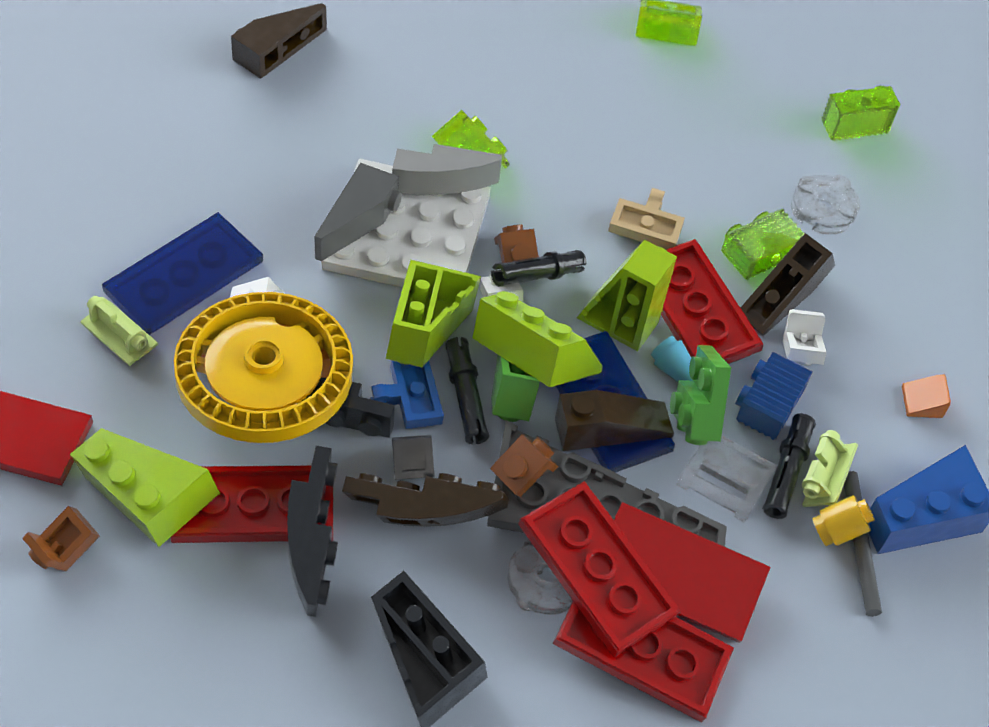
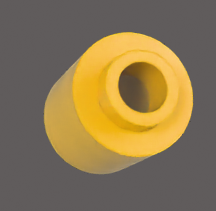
[812,495,875,546]

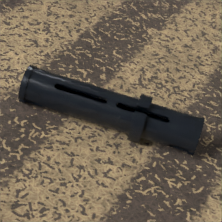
[491,250,587,287]
[445,337,490,444]
[762,413,816,519]

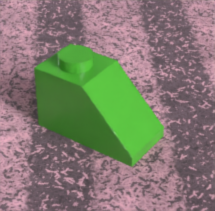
[491,354,540,422]

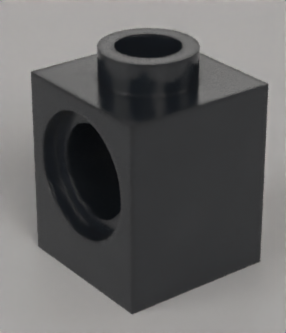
[392,435,435,480]

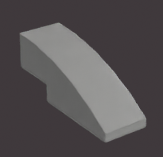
[392,144,502,195]

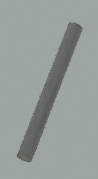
[844,471,882,616]

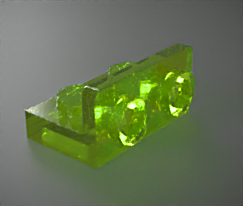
[636,0,702,46]
[432,110,510,169]

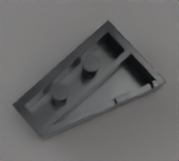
[371,570,488,727]

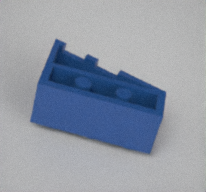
[868,445,989,554]

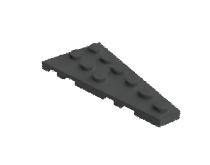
[487,420,727,547]

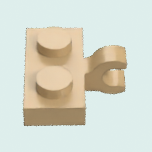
[608,188,685,249]

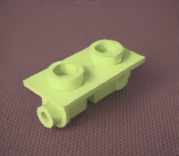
[80,296,158,366]
[802,430,858,507]

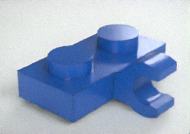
[370,360,444,429]

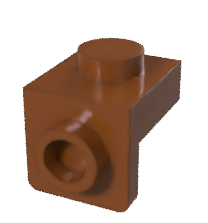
[494,224,539,263]
[490,434,559,497]
[22,506,100,571]

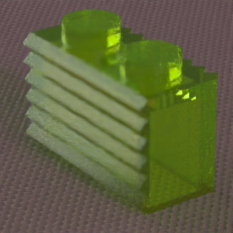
[821,86,901,141]
[721,209,805,280]

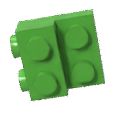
[670,345,731,445]

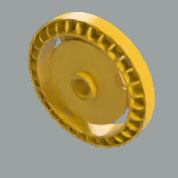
[174,292,353,443]

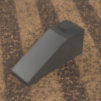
[314,162,402,262]

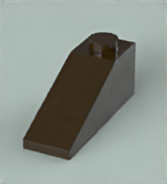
[231,3,327,79]
[740,233,835,336]
[555,390,674,451]

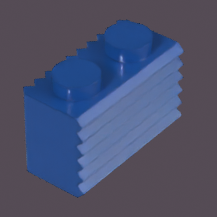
[735,352,813,440]

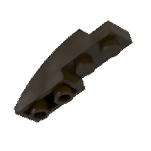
[342,473,509,527]

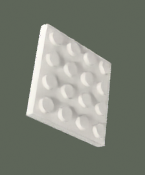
[322,159,491,287]

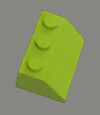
[472,291,603,387]

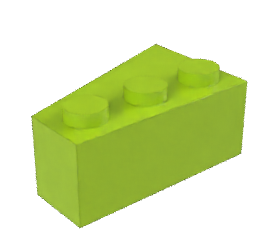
[576,239,677,352]
[385,259,481,367]
[70,428,220,547]

